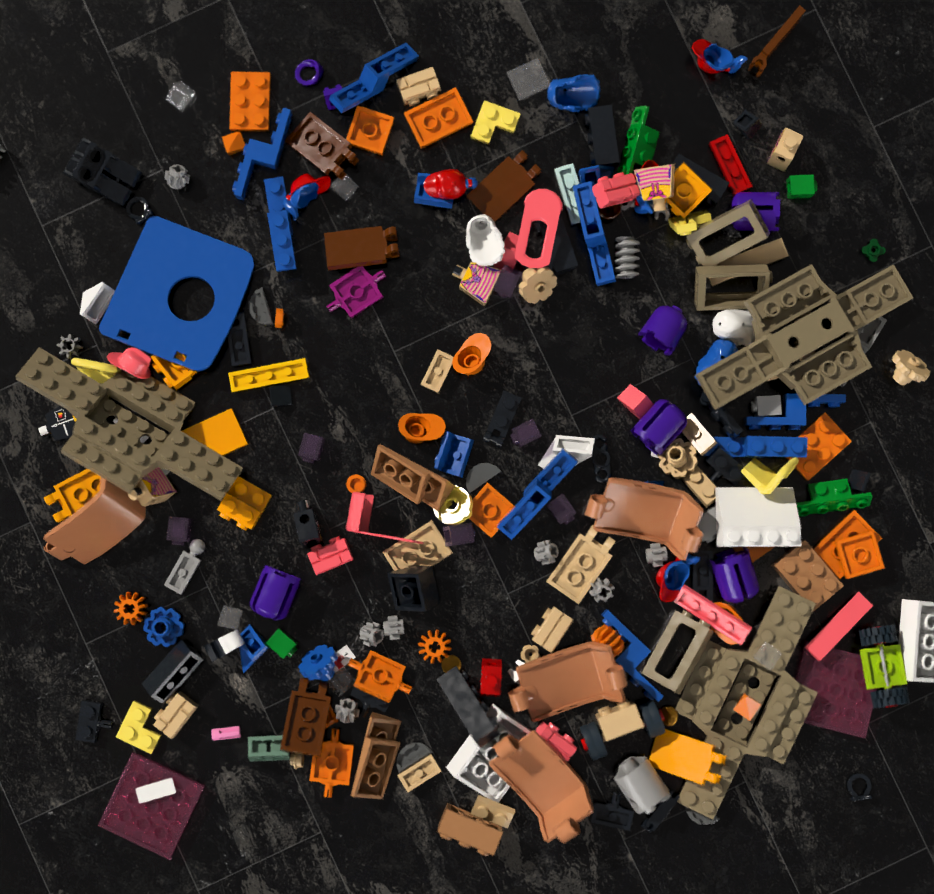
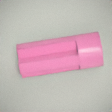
[211,726,241,741]

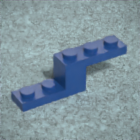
[329,43,419,113]
[232,108,293,200]
[264,177,297,272]
[572,181,616,286]
[744,394,846,430]
[703,436,807,458]
[497,448,578,540]
[601,609,664,702]

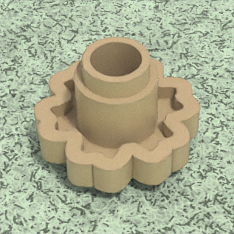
[519,267,557,304]
[892,350,930,386]
[658,438,698,479]

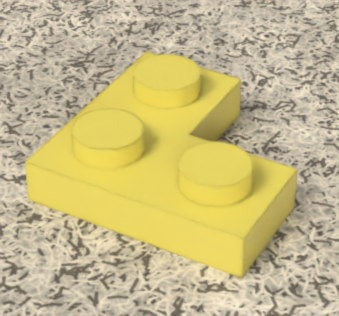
[471,100,521,145]
[669,210,712,236]
[116,700,161,754]

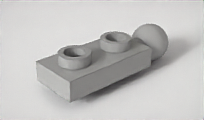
[164,539,205,595]

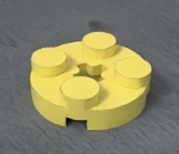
[433,486,473,526]

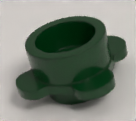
[862,239,886,262]

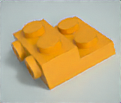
[665,162,712,218]
[151,352,198,390]
[217,476,273,531]

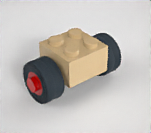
[580,699,665,760]

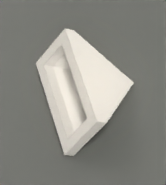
[80,282,115,324]
[553,435,595,465]

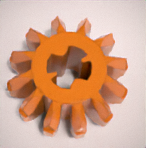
[114,592,148,625]
[591,624,625,657]
[418,630,452,663]

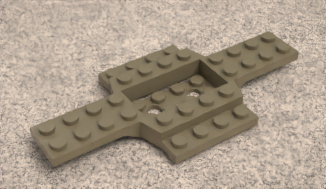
[695,264,913,410]
[16,347,243,501]
[675,586,818,820]

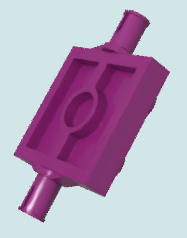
[327,266,386,318]

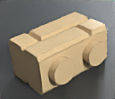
[396,67,441,106]
[531,606,574,653]
[153,691,199,739]

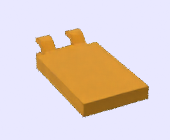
[182,408,248,456]
[44,469,101,523]
[649,729,727,785]

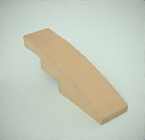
[709,238,789,286]

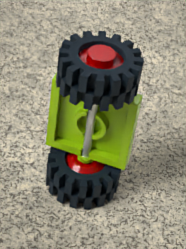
[859,625,910,708]

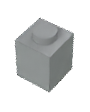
[751,395,782,417]

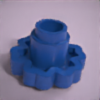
[143,607,185,647]
[298,645,338,682]

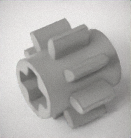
[164,165,190,189]
[56,334,83,359]
[534,540,558,565]
[645,543,668,567]
[589,577,615,603]
[383,616,405,640]
[359,622,384,647]
[334,699,360,723]

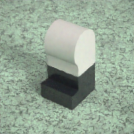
[204,629,245,662]

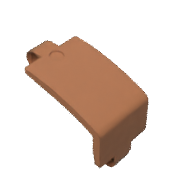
[44,477,146,564]
[585,478,704,561]
[508,641,628,722]
[489,730,593,843]

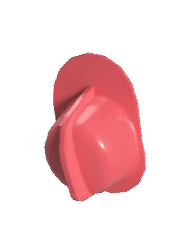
[107,347,151,379]

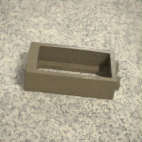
[686,199,770,266]
[694,264,773,311]
[642,610,714,694]

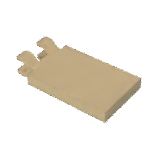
[546,525,616,604]

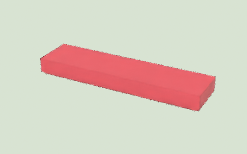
[674,585,752,646]
[804,592,873,661]

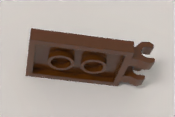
[748,6,806,77]
[285,112,360,180]
[466,150,541,223]
[324,226,399,271]
[280,678,331,757]

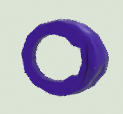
[295,59,324,85]

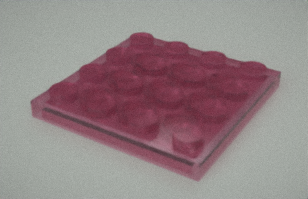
[796,641,877,738]
[98,752,205,860]

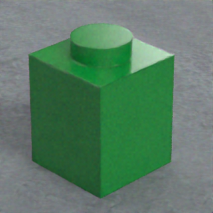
[786,175,817,199]
[265,627,298,659]

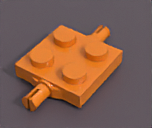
[348,650,412,703]
[309,728,354,798]

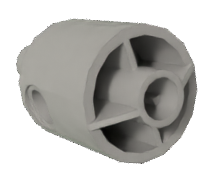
[614,756,671,814]

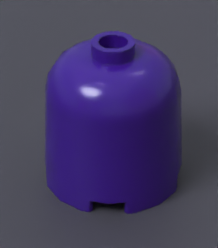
[638,305,687,355]

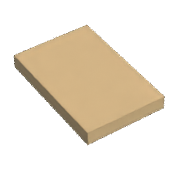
[382,520,453,571]

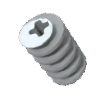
[615,237,640,279]

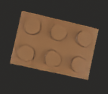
[771,540,844,611]
[437,803,503,856]

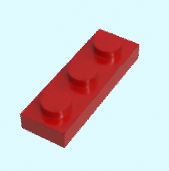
[709,134,753,196]

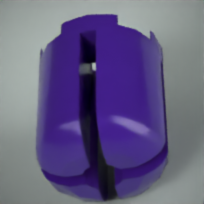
[732,192,780,231]
[630,399,688,456]
[710,547,760,603]
[250,565,301,621]

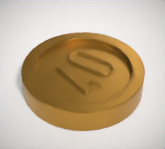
[442,655,461,673]
[661,706,679,726]

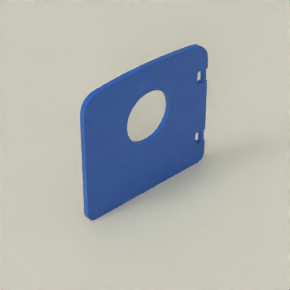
[99,216,254,372]

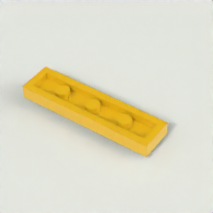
[228,358,309,393]

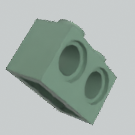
[248,735,290,762]

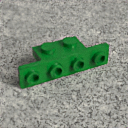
[617,105,660,175]
[796,479,872,517]

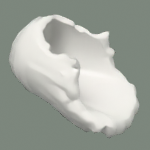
[466,214,505,266]
[712,309,756,346]

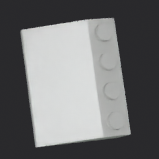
[715,487,801,547]
[898,599,934,682]
[446,703,531,803]

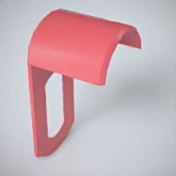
[515,189,563,268]
[346,492,424,544]

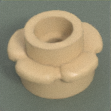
[521,645,540,663]
[290,753,304,769]

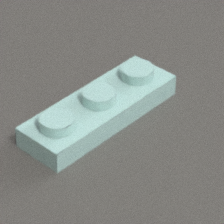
[554,163,581,226]

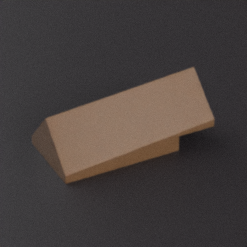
[371,444,455,511]
[351,712,401,799]

